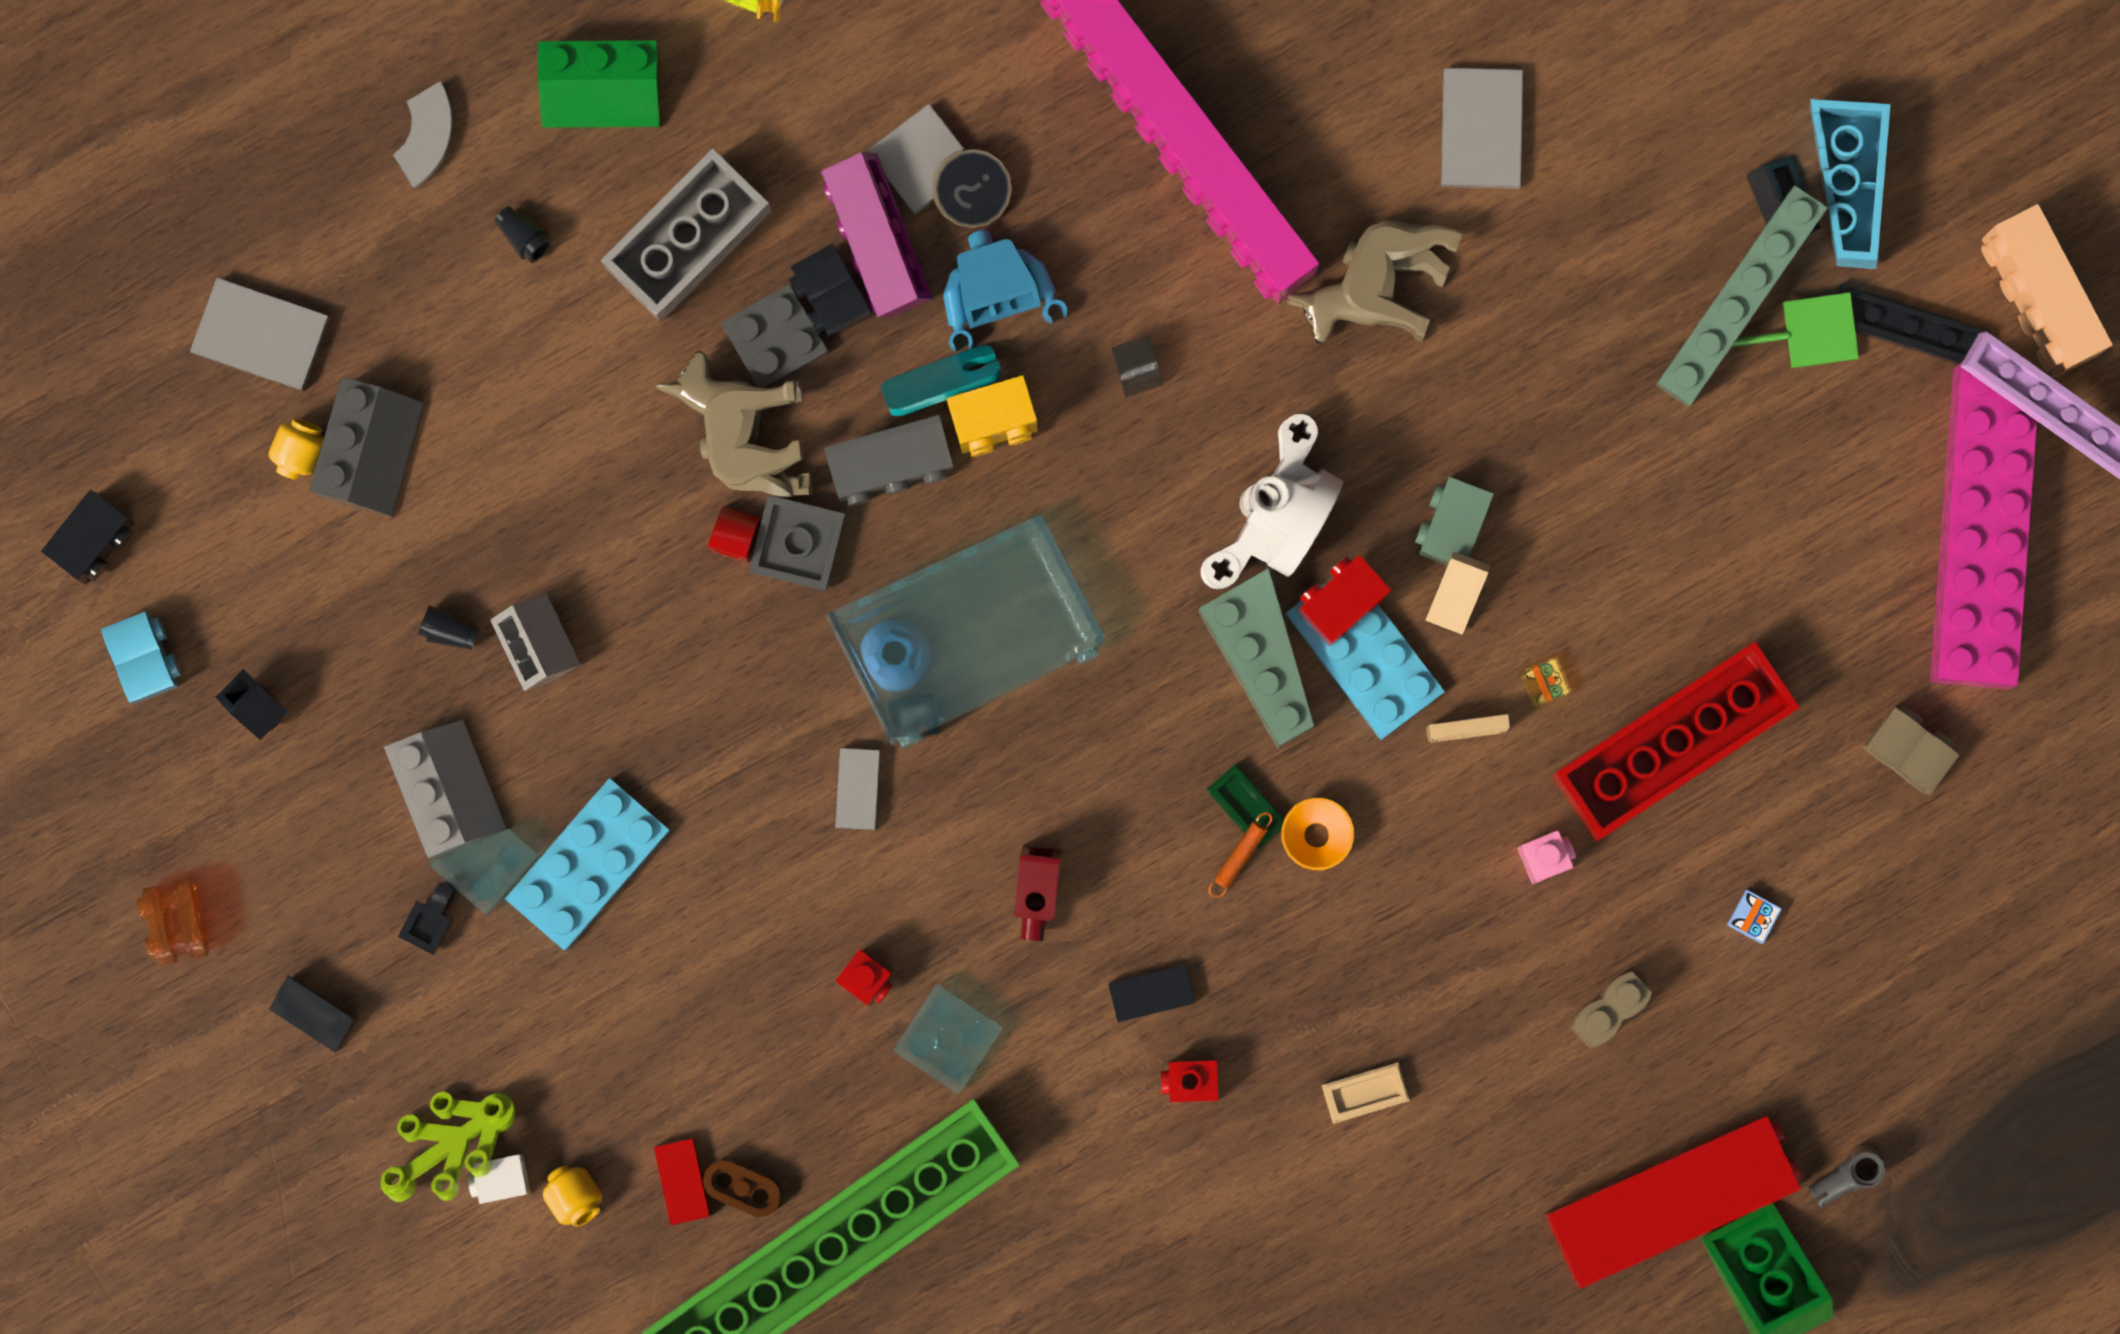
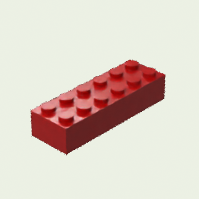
[1551,641,1800,842]

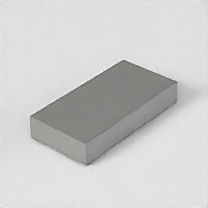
[835,748,880,830]

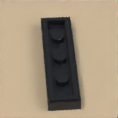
[1837,285,1992,365]

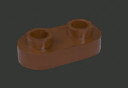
[703,1160,781,1217]

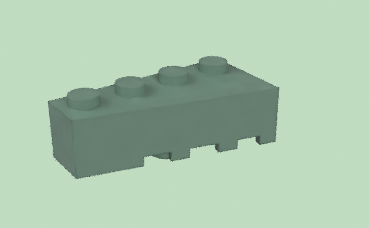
[1198,568,1314,749]

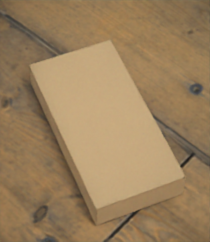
[1426,551,1491,635]
[1426,714,1510,743]
[1321,1063,1410,1124]

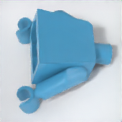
[943,230,1067,352]

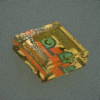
[1519,656,1572,709]

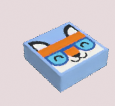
[1726,890,1782,944]

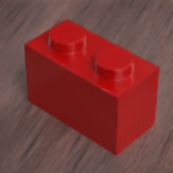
[1298,555,1392,647]

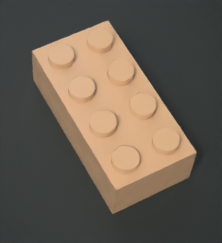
[1981,204,2113,378]

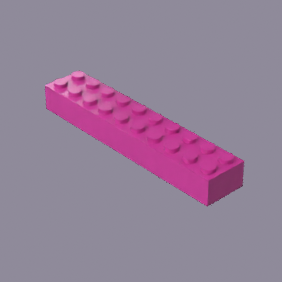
[1040,0,1319,304]

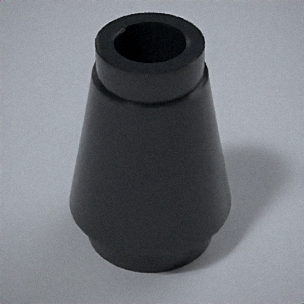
[494,206,553,263]
[417,605,480,650]

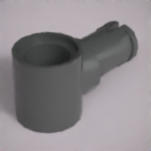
[1808,1145,1885,1209]

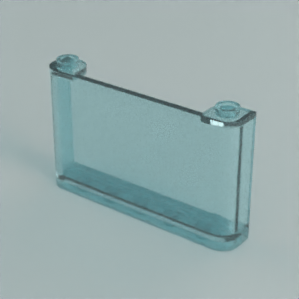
[826,514,1106,749]

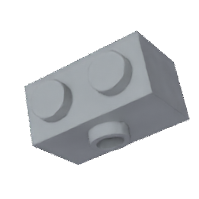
[490,594,580,691]

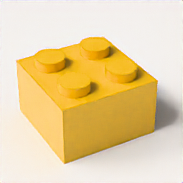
[947,375,1038,457]

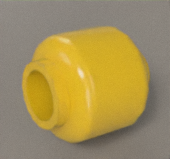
[268,418,324,480]
[543,1166,603,1227]

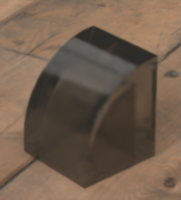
[1111,336,1163,398]

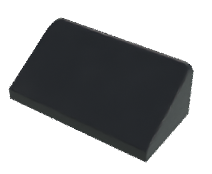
[1747,156,1821,233]
[269,976,358,1053]

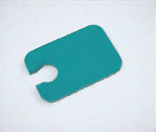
[881,345,1002,416]

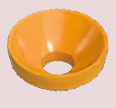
[1281,798,1354,870]

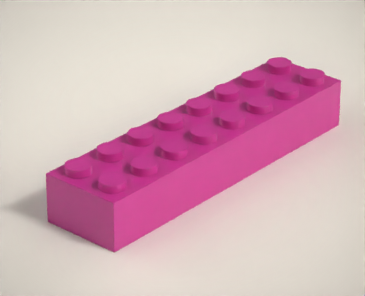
[1930,363,2041,690]

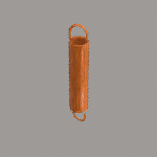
[1209,813,1272,898]

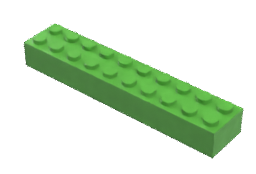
[642,1099,1020,1334]

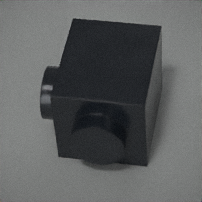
[216,669,288,740]

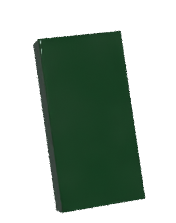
[1206,764,1284,850]

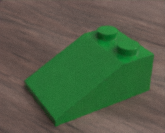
[1701,1203,1834,1334]

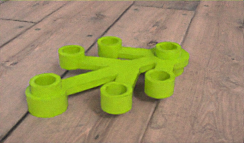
[380,1092,516,1202]

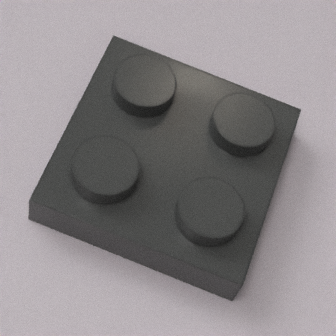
[721,284,829,389]
[749,495,846,592]

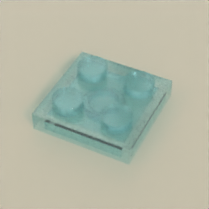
[892,984,1003,1095]

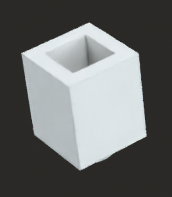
[467,1154,531,1204]

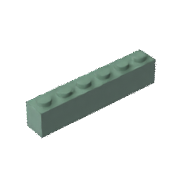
[1656,185,1827,407]

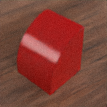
[708,506,762,562]

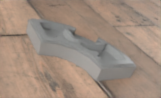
[393,81,453,190]

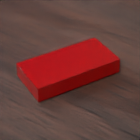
[654,1138,711,1226]

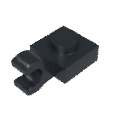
[398,882,457,955]

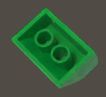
[538,40,660,128]

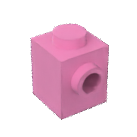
[1517,831,1576,885]

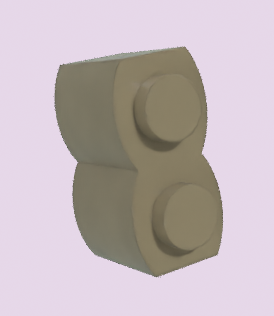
[1863,707,1960,795]
[1569,972,1652,1047]

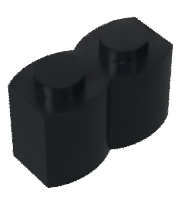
[788,244,871,339]

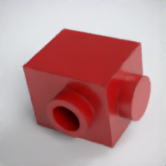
[835,949,893,1006]
[1161,1060,1218,1102]

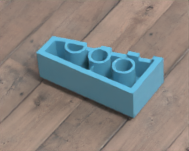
[1810,99,1891,269]

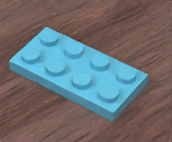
[1285,577,1445,741]
[505,778,670,951]

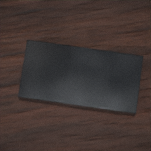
[1108,964,1195,1022]

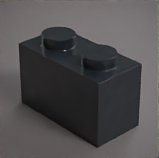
[41,489,135,585]

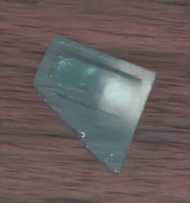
[428,829,540,916]

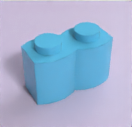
[101,611,181,704]

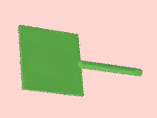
[1731,292,1859,368]

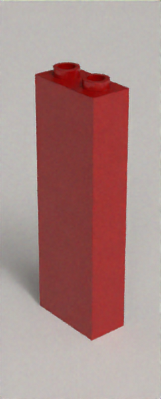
[1544,1116,1802,1289]

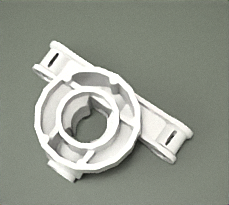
[1201,414,1344,589]

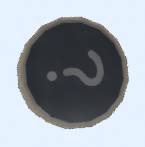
[933,149,1012,228]

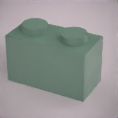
[1415,477,1494,566]

